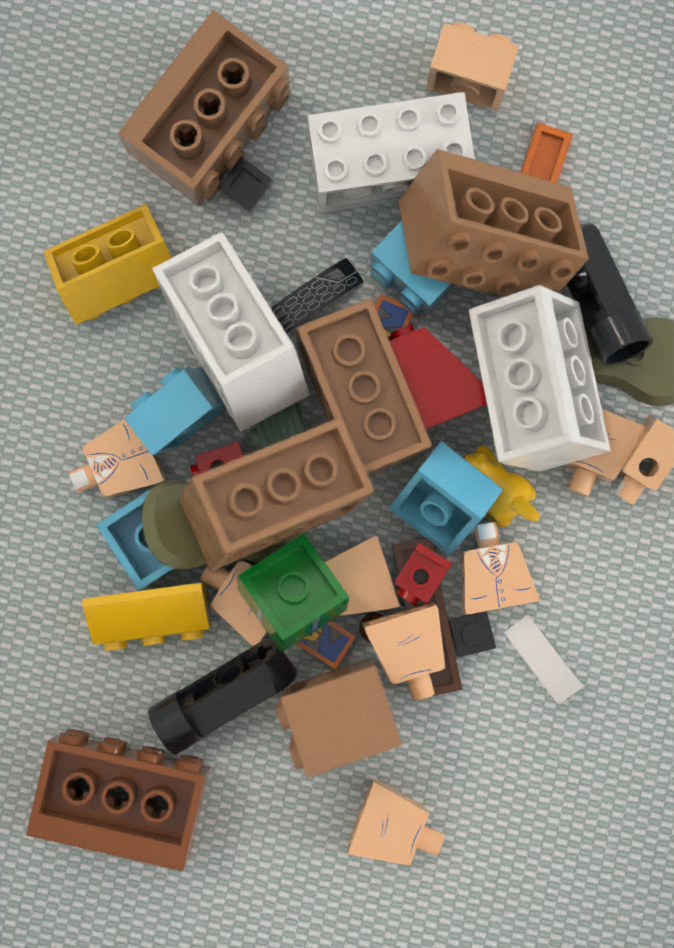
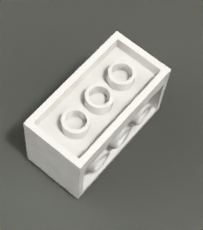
[307,92,475,213]
[152,232,310,432]
[468,285,610,471]

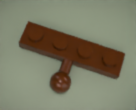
[359,538,463,696]

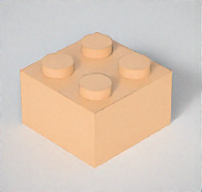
[426,22,519,111]

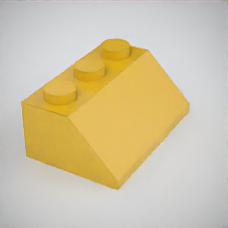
[43,204,172,325]
[82,583,212,651]

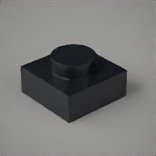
[219,157,273,213]
[448,611,496,657]

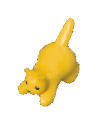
[464,445,540,527]

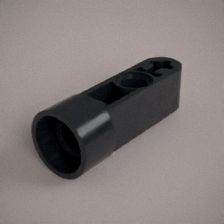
[567,223,653,366]
[148,639,297,755]

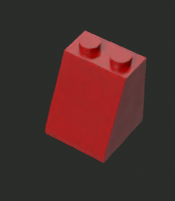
[389,324,487,429]

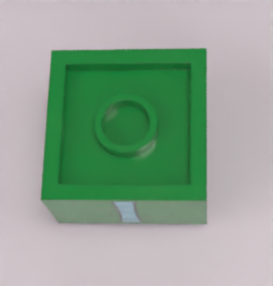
[238,534,349,653]

